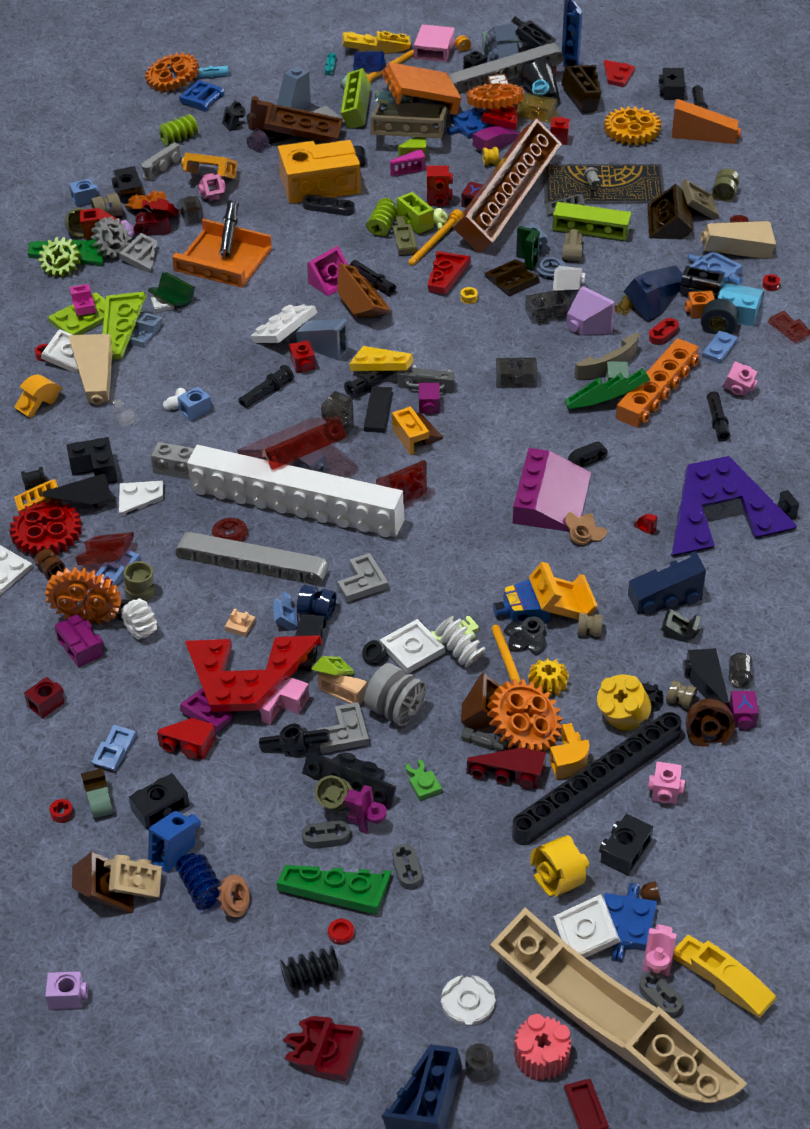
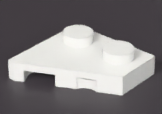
[119,481,164,517]

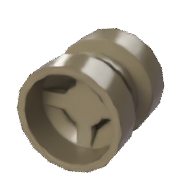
[578,613,603,638]
[666,680,697,710]

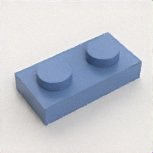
[702,331,738,364]

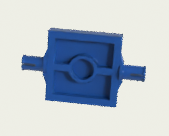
[447,107,497,139]
[604,883,657,963]

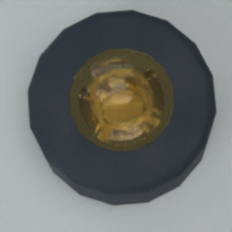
[701,298,739,334]

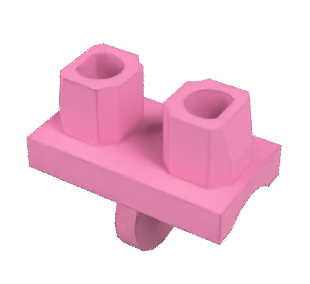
[642,924,677,977]

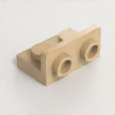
[104,855,162,898]

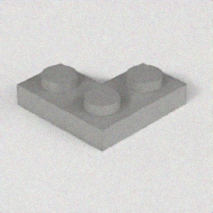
[337,553,388,602]
[316,702,369,754]

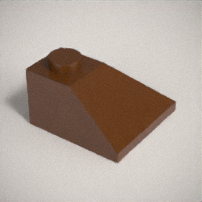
[461,673,502,733]
[72,851,133,914]

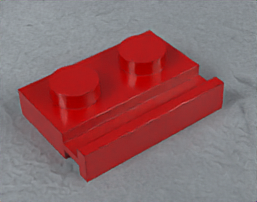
[142,199,179,217]

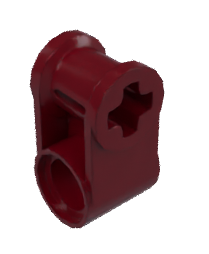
[134,211,171,236]

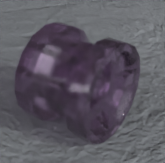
[246,130,269,152]

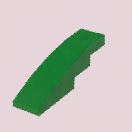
[565,368,651,409]

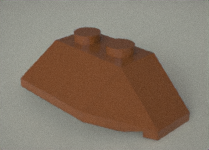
[337,263,391,318]

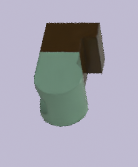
[81,768,113,819]

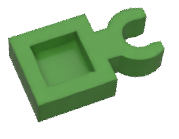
[406,759,442,801]

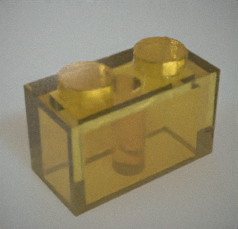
[517,93,558,123]

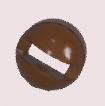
[640,881,661,902]

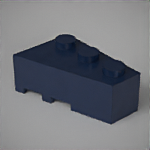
[628,551,706,614]
[382,1044,463,1129]

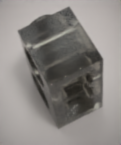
[525,290,570,324]
[321,391,354,442]

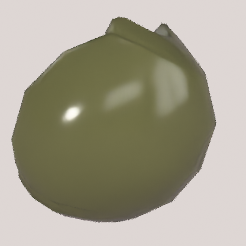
[64,207,86,238]

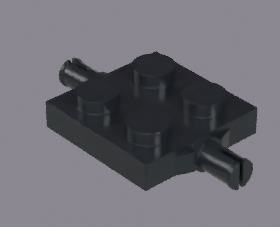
[511,16,556,49]

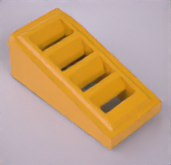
[14,479,61,512]

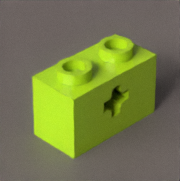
[397,192,434,234]

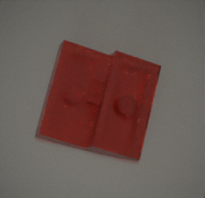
[75,532,134,565]

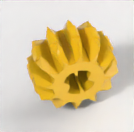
[528,657,569,698]

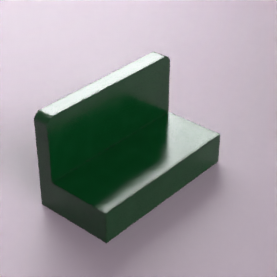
[516,226,540,271]
[148,272,195,306]

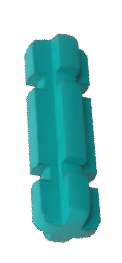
[324,52,336,75]

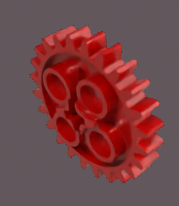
[9,500,83,556]

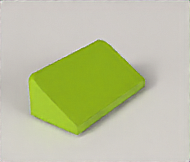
[311,656,355,675]

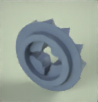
[536,257,566,279]

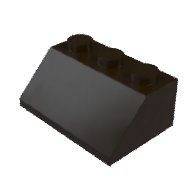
[647,183,693,239]

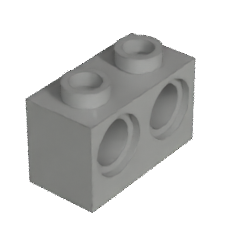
[151,442,195,480]

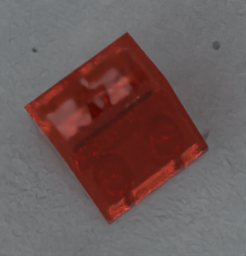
[376,460,427,504]

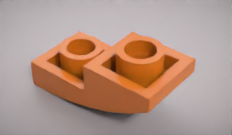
[125,190,167,209]

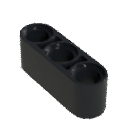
[295,613,326,671]

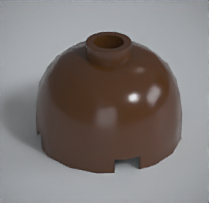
[685,698,735,747]

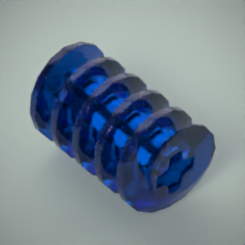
[175,853,221,910]

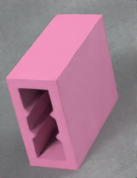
[414,25,455,62]

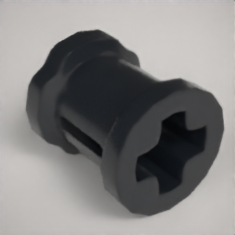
[21,467,46,490]

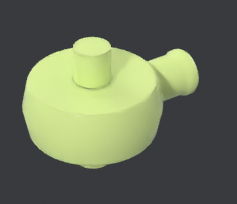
[434,208,448,230]

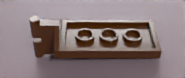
[248,96,343,143]

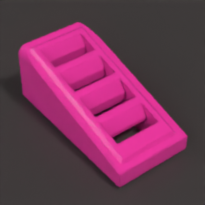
[390,150,425,177]

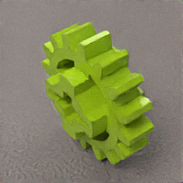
[38,237,81,277]

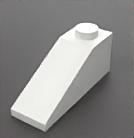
[553,266,585,290]

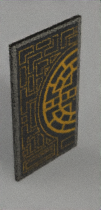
[543,164,665,204]

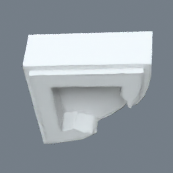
[151,297,174,313]

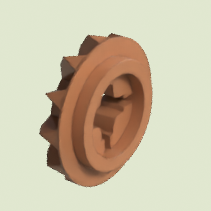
[217,875,250,918]

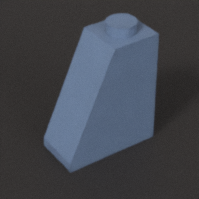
[277,66,311,110]
[296,318,349,360]

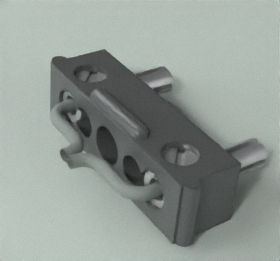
[398,365,455,393]

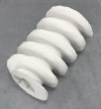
[435,616,486,667]

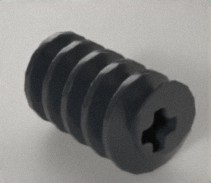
[279,946,339,992]

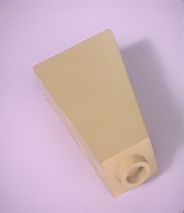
[700,221,776,258]
[69,334,113,405]

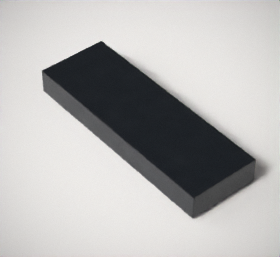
[364,386,392,433]

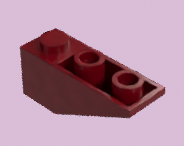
[466,748,546,789]

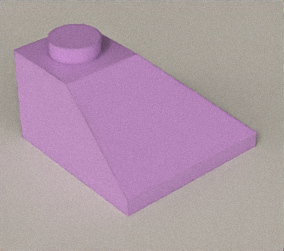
[567,286,615,335]

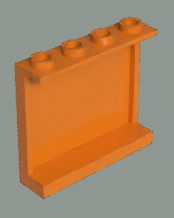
[383,62,461,115]
[172,219,272,288]

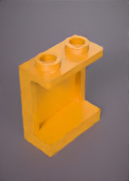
[181,153,238,179]
[529,562,598,620]

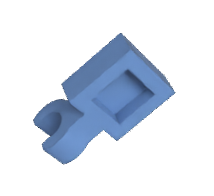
[273,591,298,630]

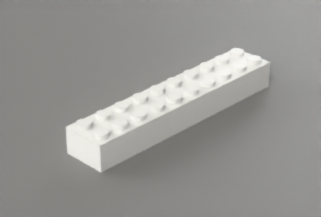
[187,445,404,537]

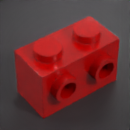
[427,165,453,206]

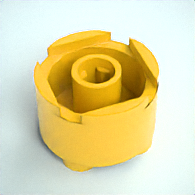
[597,674,651,731]
[530,835,589,897]

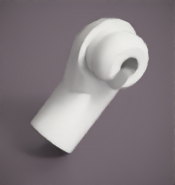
[163,388,186,411]

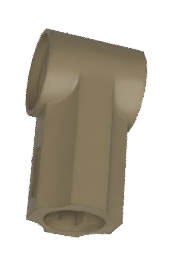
[562,229,582,262]

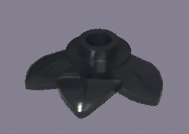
[504,616,546,656]

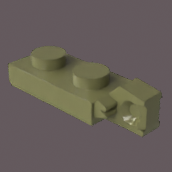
[393,216,417,255]

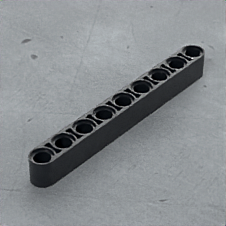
[512,712,682,845]

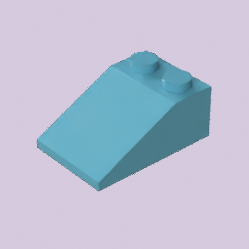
[715,283,764,326]

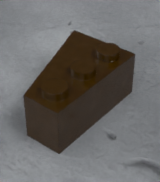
[561,65,601,112]

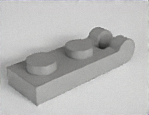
[141,142,181,181]

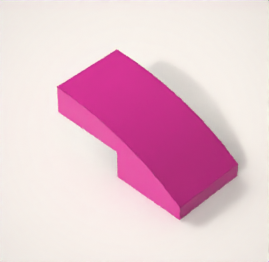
[69,284,96,316]

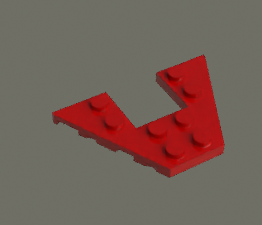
[185,635,322,712]

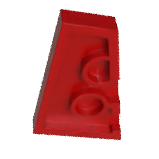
[481,104,518,130]
[427,251,471,294]

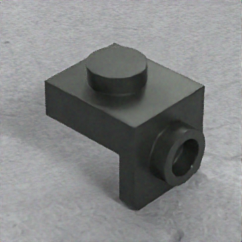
[661,609,701,642]

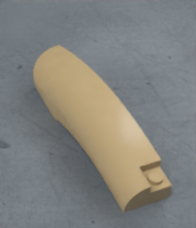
[489,908,747,1103]

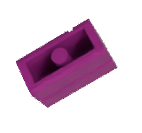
[54,614,104,668]

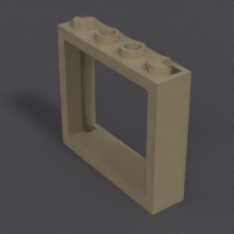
[371,101,448,138]

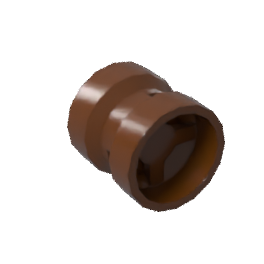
[34,549,65,579]

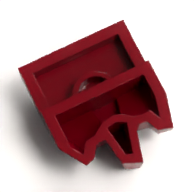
[283,1016,363,1081]

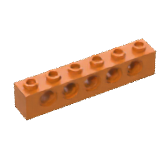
[616,338,700,428]

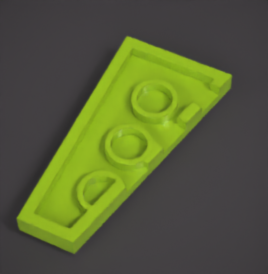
[102,291,146,360]

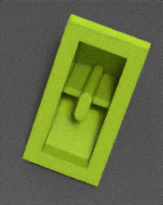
[398,137,426,161]

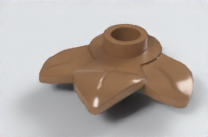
[565,512,608,545]

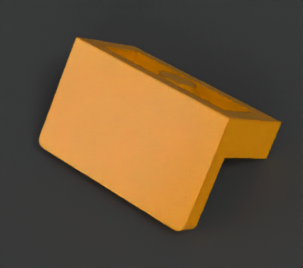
[392,406,429,455]

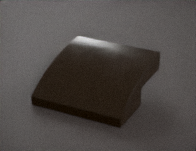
[484,259,540,297]

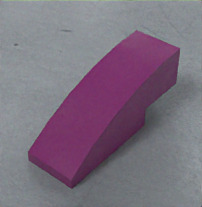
[473,126,520,151]

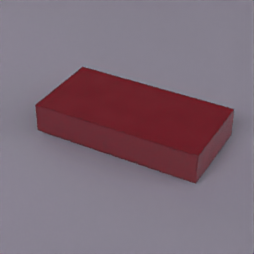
[563,1078,610,1129]

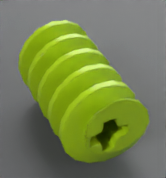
[159,114,199,147]
[366,198,398,237]

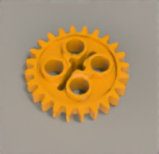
[604,106,662,145]

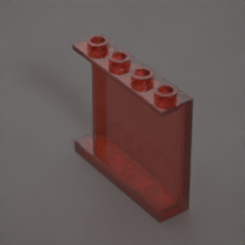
[237,417,347,470]

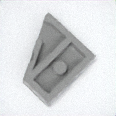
[119,233,157,273]

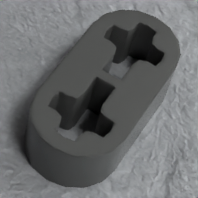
[302,821,350,848]
[392,844,422,890]
[639,972,682,1018]

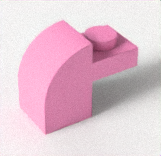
[259,678,309,725]

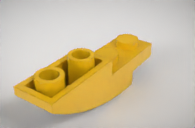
[342,31,411,55]
[673,934,776,1018]

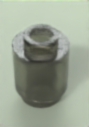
[729,653,753,689]
[465,1044,494,1083]

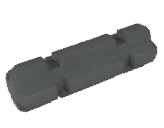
[461,727,508,752]

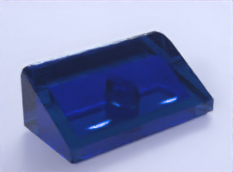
[353,51,387,72]

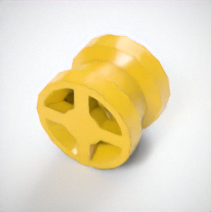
[482,147,499,166]

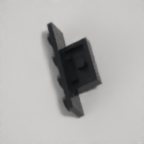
[302,751,396,810]

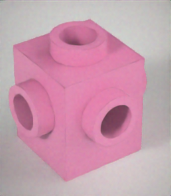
[198,173,226,202]
[722,361,757,396]
[648,762,685,804]

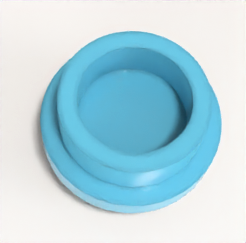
[532,80,550,96]

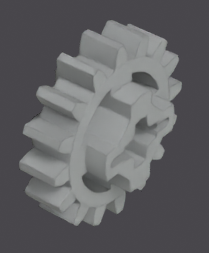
[91,217,132,259]

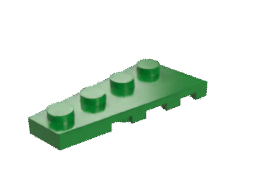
[28,239,104,267]
[277,865,392,914]

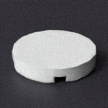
[441,975,496,1026]

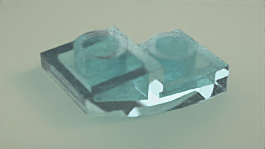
[375,89,413,104]

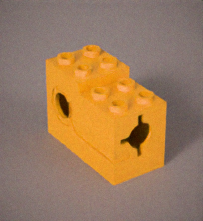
[278,140,361,204]

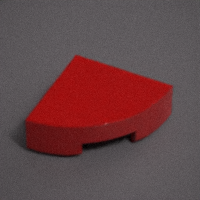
[634,514,658,535]

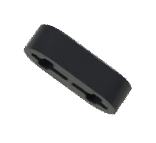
[568,441,608,467]

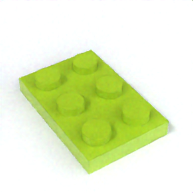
[48,292,106,335]

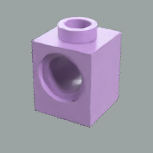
[45,971,88,1010]

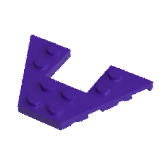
[671,456,797,556]

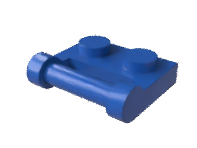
[179,80,225,112]

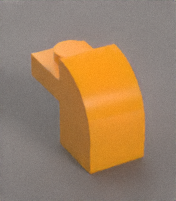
[14,374,62,418]
[549,723,589,780]

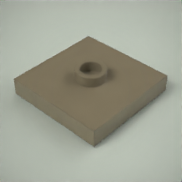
[680,179,720,220]

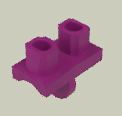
[344,785,387,834]

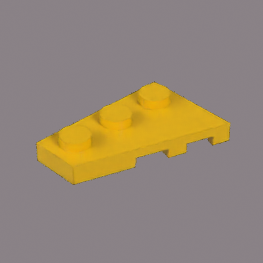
[349,346,414,371]

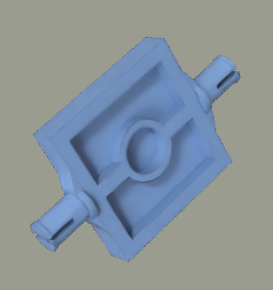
[687,252,743,285]

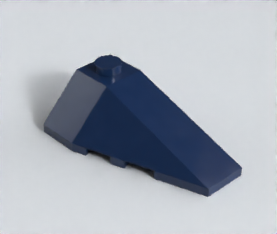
[623,265,683,322]

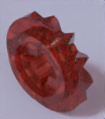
[212,518,248,541]

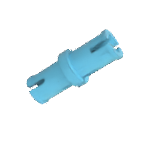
[195,65,229,79]

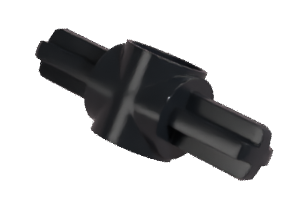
[259,723,330,756]

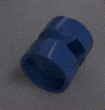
[297,585,337,620]

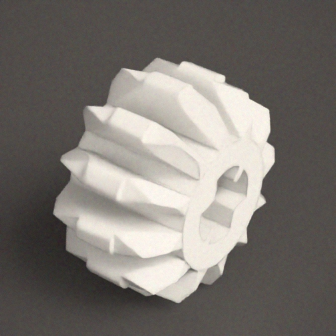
[121,598,157,640]

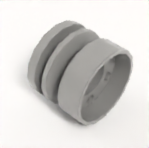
[364,663,427,726]

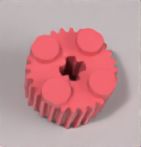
[514,1014,571,1081]

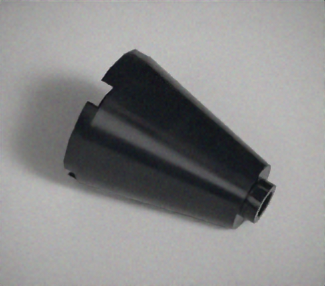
[520,58,560,106]

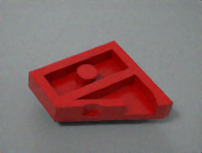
[603,59,635,88]

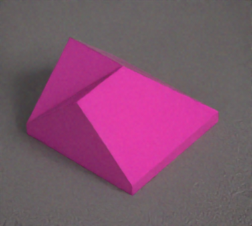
[307,245,348,296]

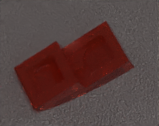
[768,310,810,342]

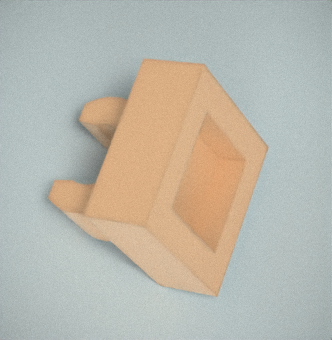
[225,608,256,637]

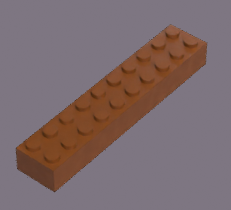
[452,118,562,253]

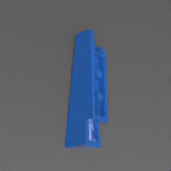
[562,0,582,67]

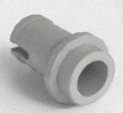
[584,167,601,190]

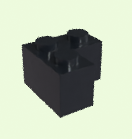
[66,437,118,484]

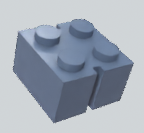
[486,23,518,62]

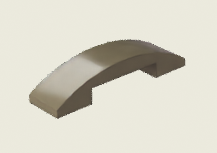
[574,332,639,380]

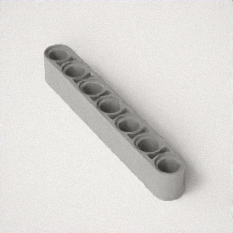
[449,43,564,93]
[175,532,329,586]

